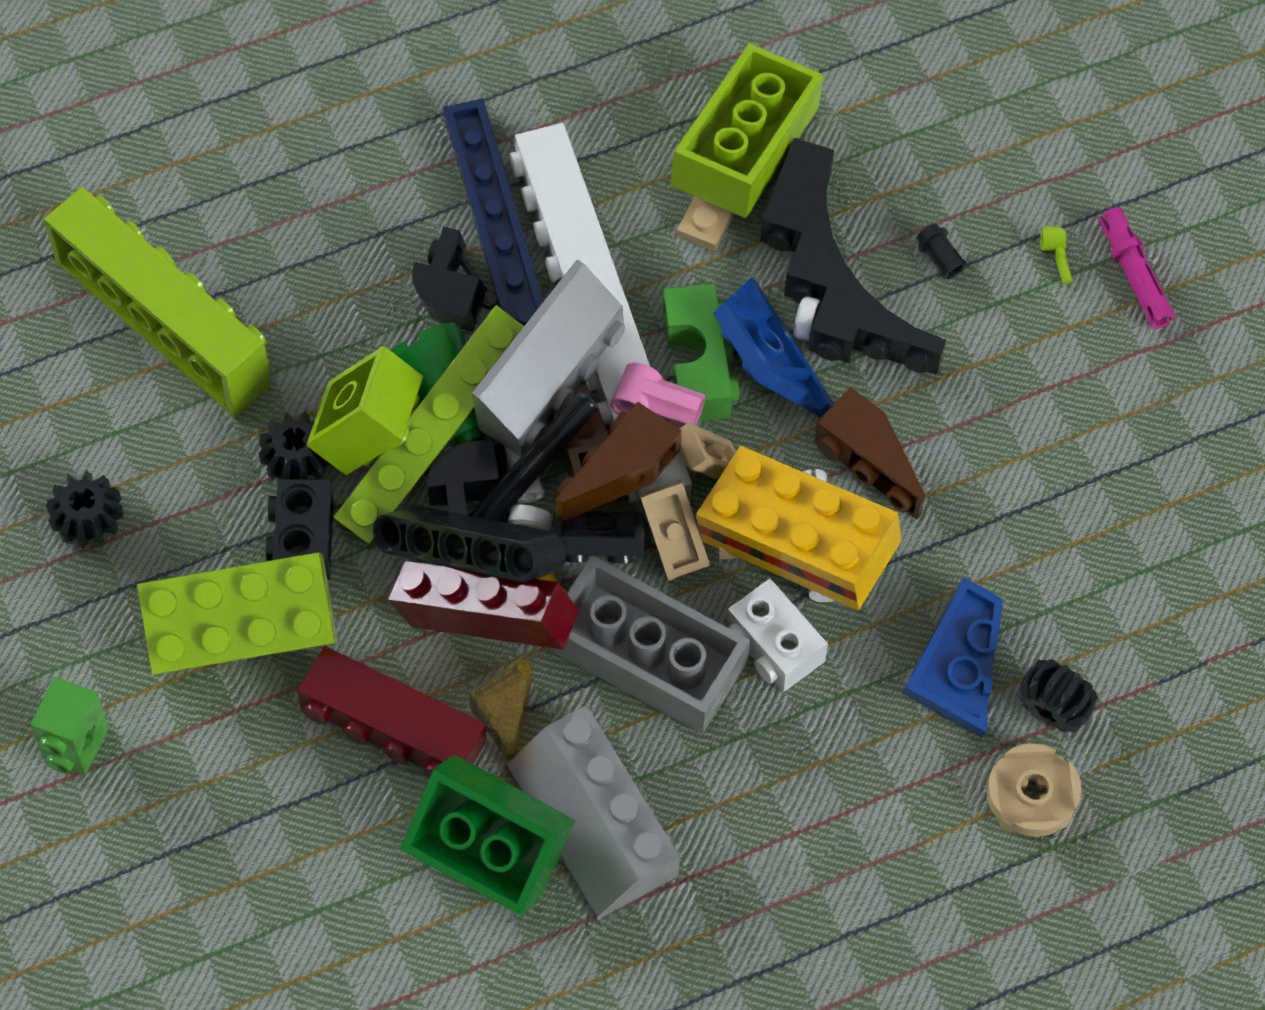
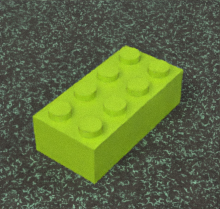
[670,43,824,218]
[137,552,338,675]

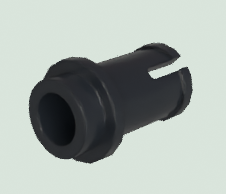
[917,224,967,280]

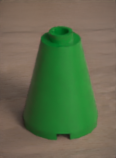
[390,322,483,446]

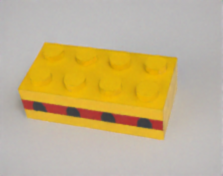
[696,445,902,611]

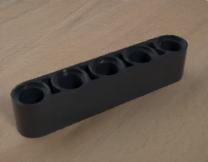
[373,505,566,582]

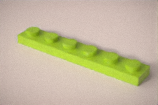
[334,305,524,545]

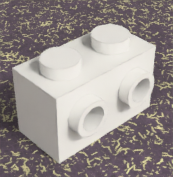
[726,579,828,692]

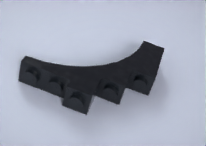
[760,138,946,375]

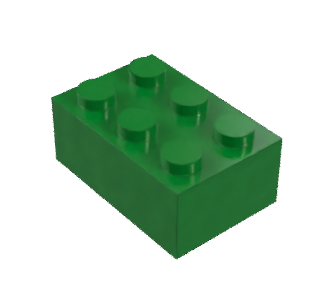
[400,755,576,916]

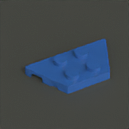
[713,278,834,418]

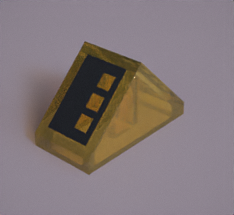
[469,659,533,761]

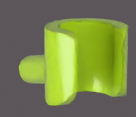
[1040,226,1073,285]

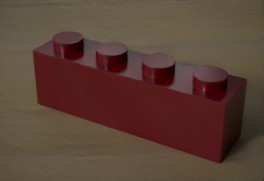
[388,561,580,650]
[297,645,487,777]

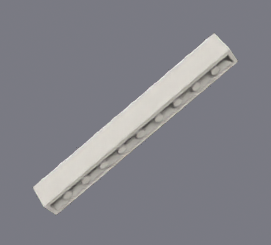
[509,123,692,517]

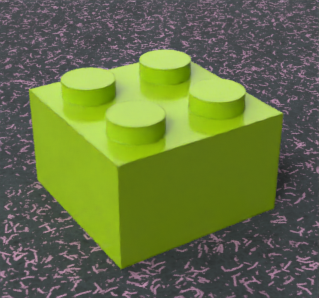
[306,346,423,475]

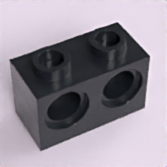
[265,479,334,580]

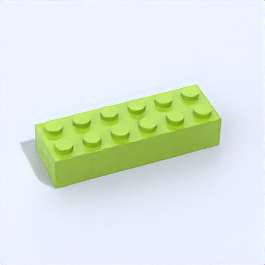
[44,187,272,418]

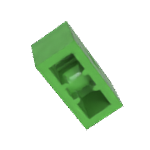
[30,677,109,775]

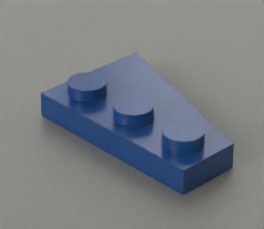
[902,577,1003,738]

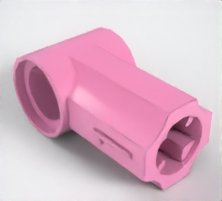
[610,363,706,429]

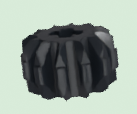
[258,411,331,480]
[46,470,124,549]
[1017,659,1099,732]

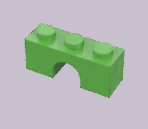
[662,283,739,421]

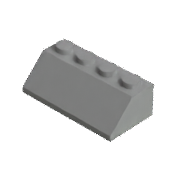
[472,259,625,457]
[506,705,680,920]

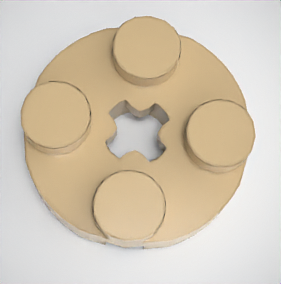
[987,744,1081,837]

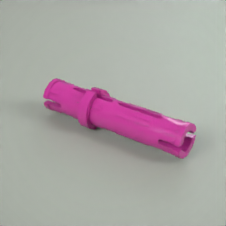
[1097,207,1176,329]

